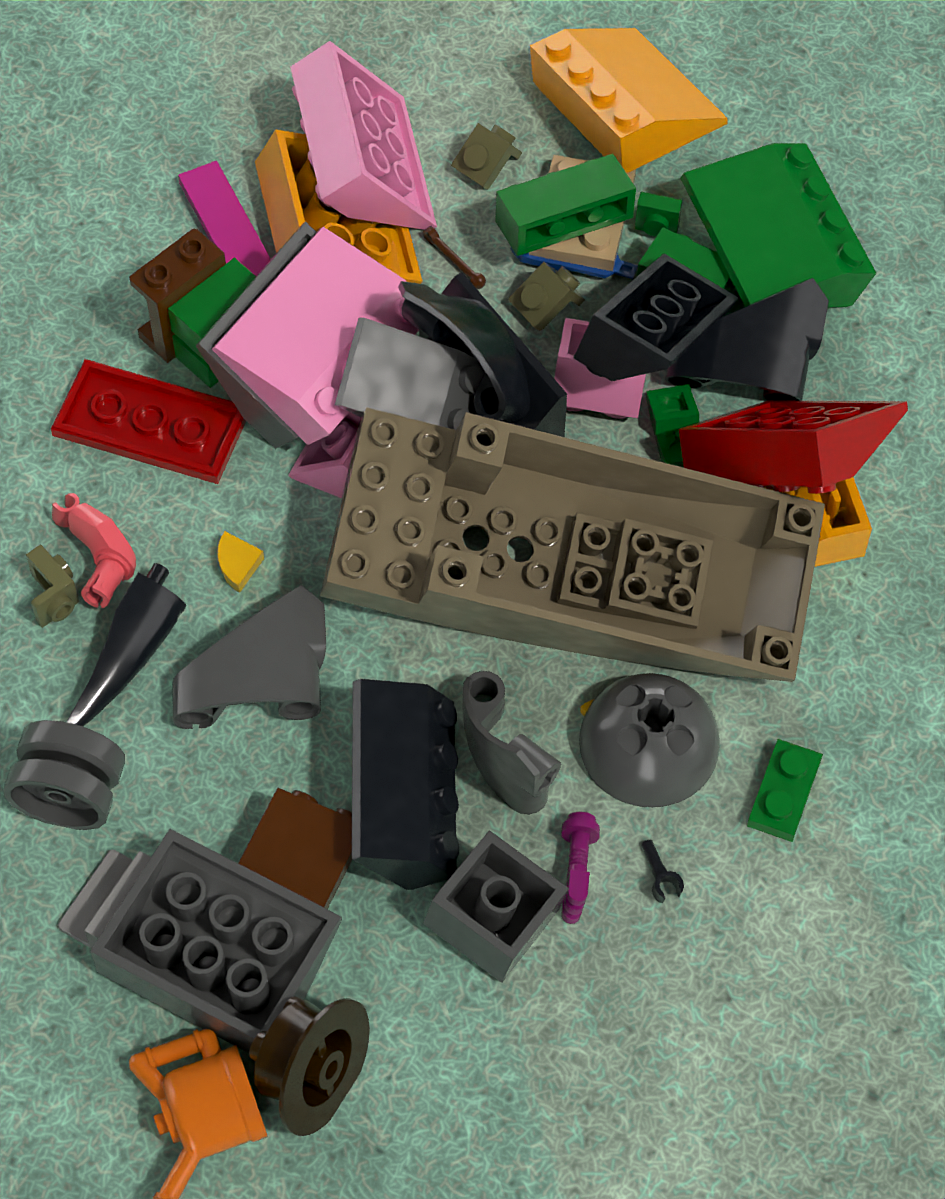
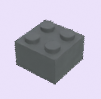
[423,830,569,983]

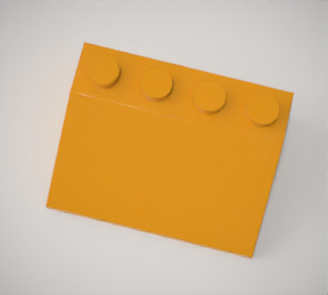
[530,28,728,173]
[255,129,423,284]

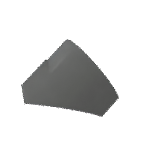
[172,585,326,729]
[462,671,561,815]

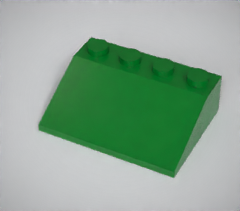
[680,143,876,308]

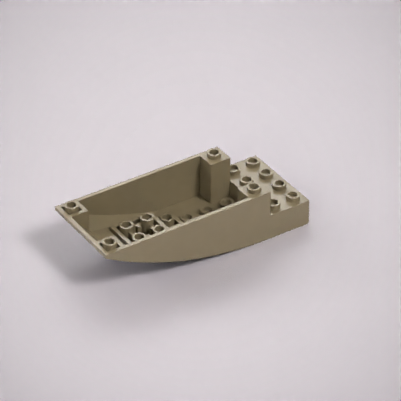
[320,407,825,682]

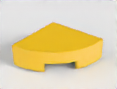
[218,531,264,593]

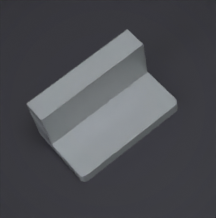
[58,850,151,948]

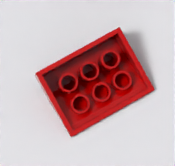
[678,400,908,494]

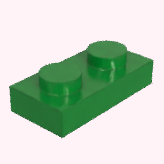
[747,739,823,842]

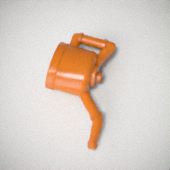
[129,1029,268,1199]

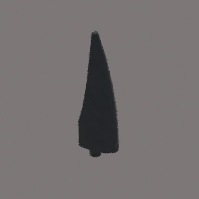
[67,563,187,727]

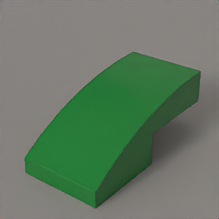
[646,384,699,468]

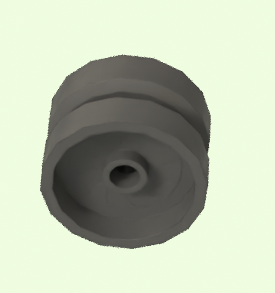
[3,720,125,830]

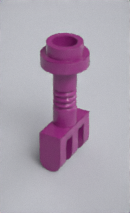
[561,811,600,924]

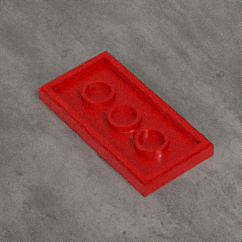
[51,359,246,484]

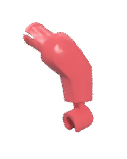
[52,493,136,608]

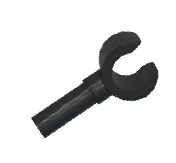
[641,840,684,903]

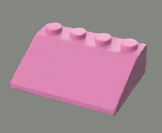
[290,41,437,230]
[212,227,419,445]

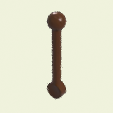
[422,226,486,289]

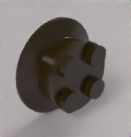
[249,996,370,1136]

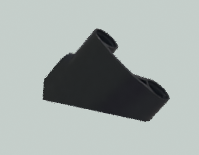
[665,278,829,401]
[398,281,530,423]

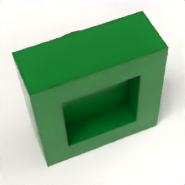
[635,192,682,237]

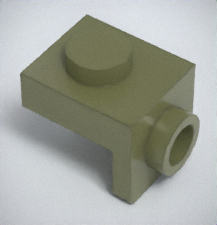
[451,123,522,190]
[508,262,585,331]
[26,544,79,628]

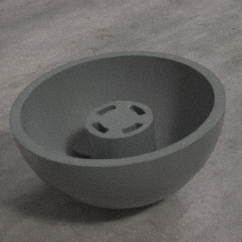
[579,673,720,808]

